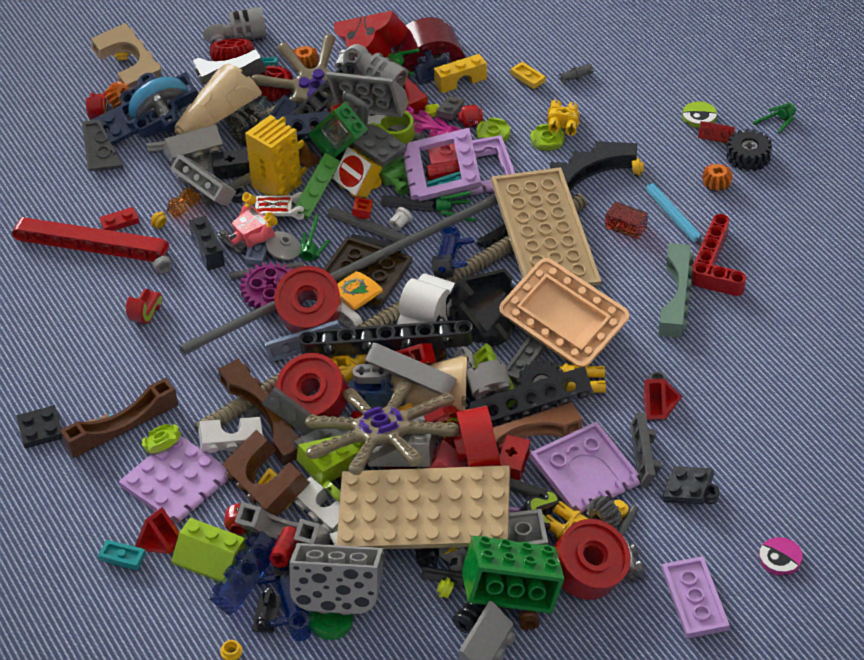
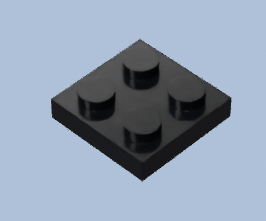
[16,405,62,449]
[662,466,715,505]

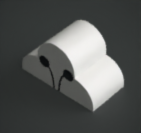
[397,273,455,324]

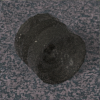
[227,101,269,147]

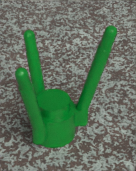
[387,49,419,76]
[753,102,796,133]
[436,191,477,222]
[299,214,330,261]

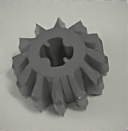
[586,495,622,528]

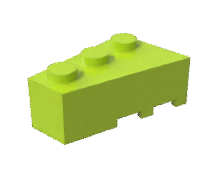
[297,435,370,486]

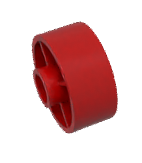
[274,266,342,333]
[276,353,349,418]
[453,405,501,467]
[554,519,631,600]

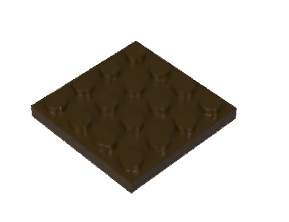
[323,236,413,310]

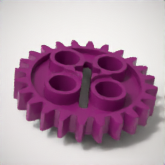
[240,261,293,314]

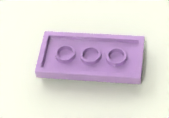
[661,556,730,639]

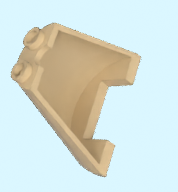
[391,355,467,411]

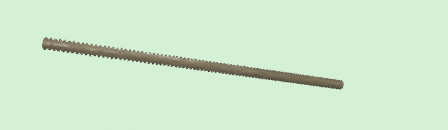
[194,193,587,434]

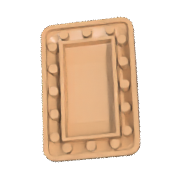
[499,258,629,367]

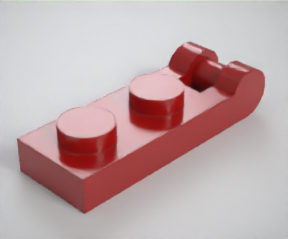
[423,405,458,423]

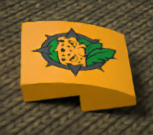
[337,271,383,310]

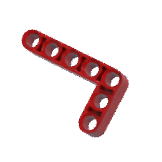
[691,214,746,296]

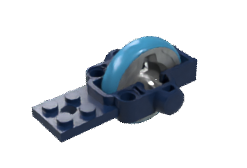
[92,72,199,146]

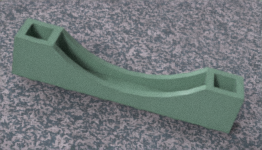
[658,243,694,338]

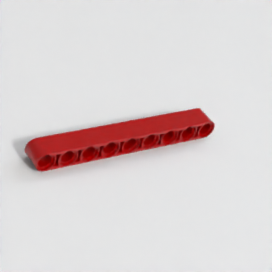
[12,217,170,262]

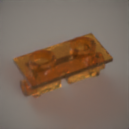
[166,185,201,217]

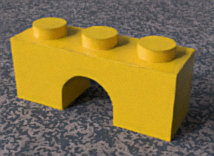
[434,54,487,93]

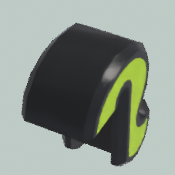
[519,490,559,532]

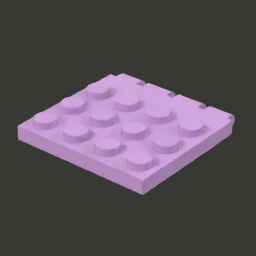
[529,421,640,513]
[119,436,230,523]

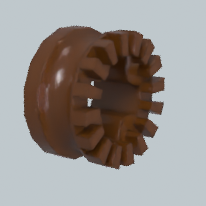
[519,611,539,631]

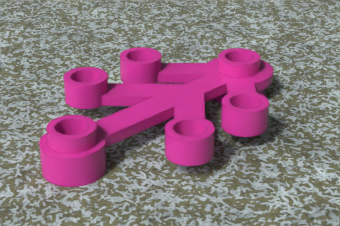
[405,106,461,138]

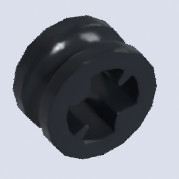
[232,186,246,203]
[704,483,720,504]

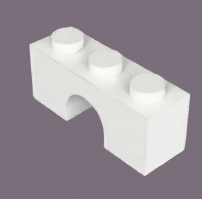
[198,417,263,453]
[294,476,340,533]

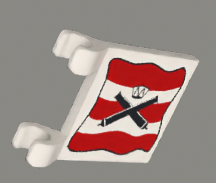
[255,192,304,220]

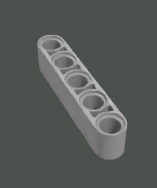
[365,343,457,395]

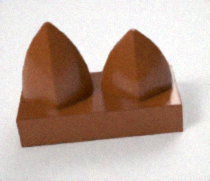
[298,140,319,169]

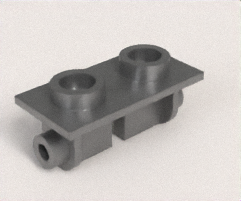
[624,537,645,583]

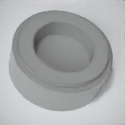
[153,256,172,274]

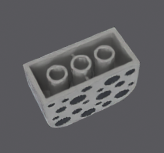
[290,543,383,615]

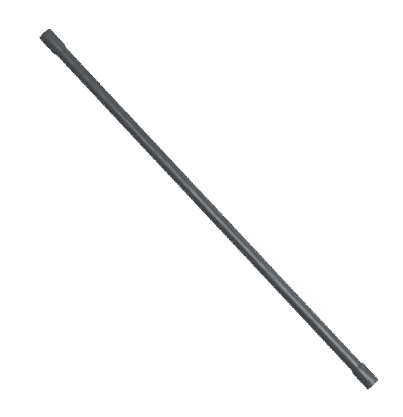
[179,194,498,355]

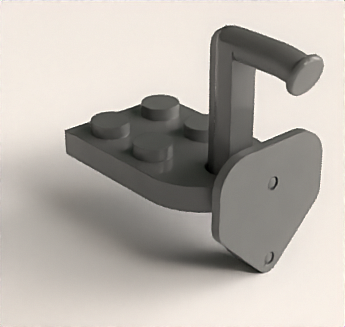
[338,91,407,167]

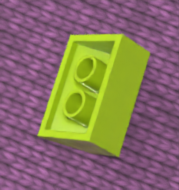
[171,518,248,585]

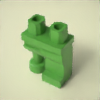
[379,154,425,196]

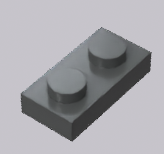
[436,96,464,120]

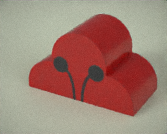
[334,10,408,58]

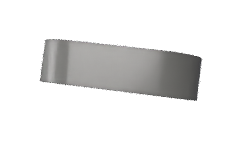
[353,364,391,384]

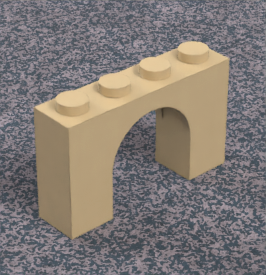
[91,23,162,88]

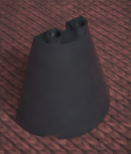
[450,268,515,346]

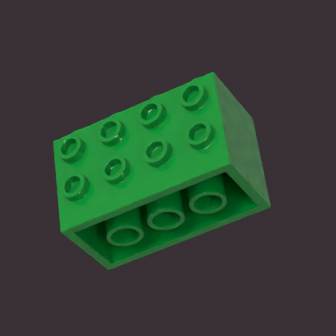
[461,535,564,614]

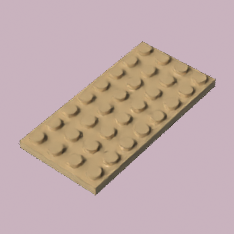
[491,167,601,287]
[337,466,510,549]

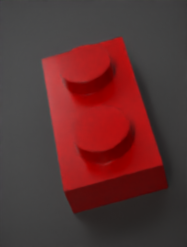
[352,197,373,219]
[99,207,140,231]

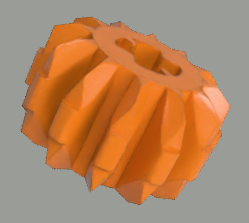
[293,45,319,69]
[105,81,130,109]
[702,163,733,191]

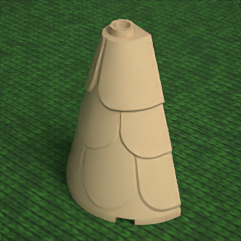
[175,63,262,135]

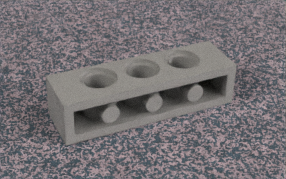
[170,154,236,207]

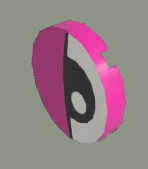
[759,537,802,576]

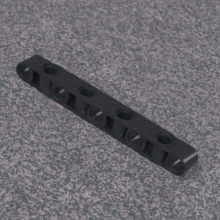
[248,62,358,167]
[299,320,474,357]

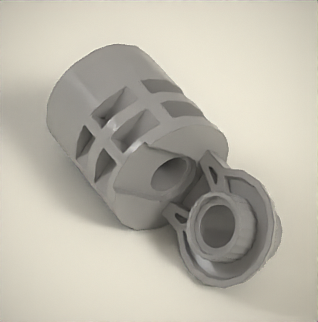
[203,6,266,44]
[343,44,408,88]

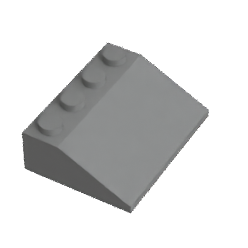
[326,72,408,118]
[368,413,438,467]

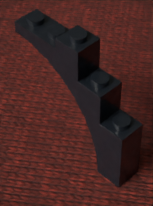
[550,141,638,191]

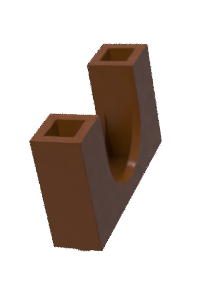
[222,429,310,516]

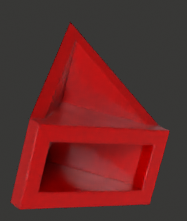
[643,379,683,420]
[135,507,180,554]

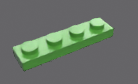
[294,152,341,220]

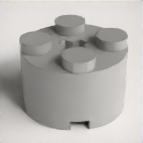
[466,360,511,400]

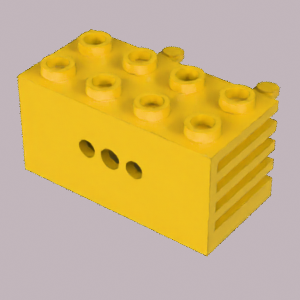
[245,115,307,196]

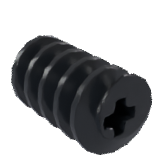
[452,603,499,633]

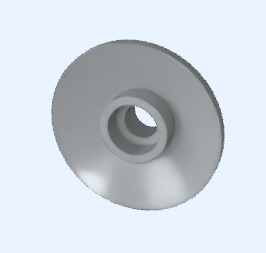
[265,231,301,261]

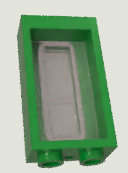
[308,101,368,158]

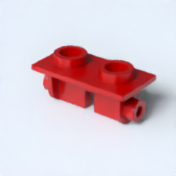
[698,121,736,143]

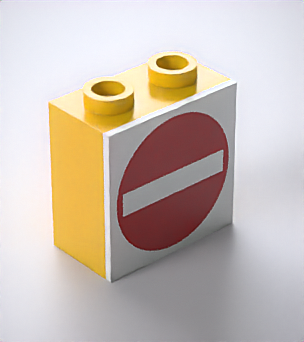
[333,147,383,197]

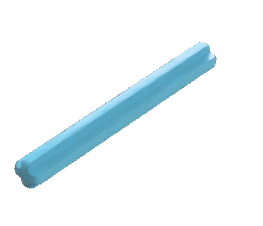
[646,183,702,243]

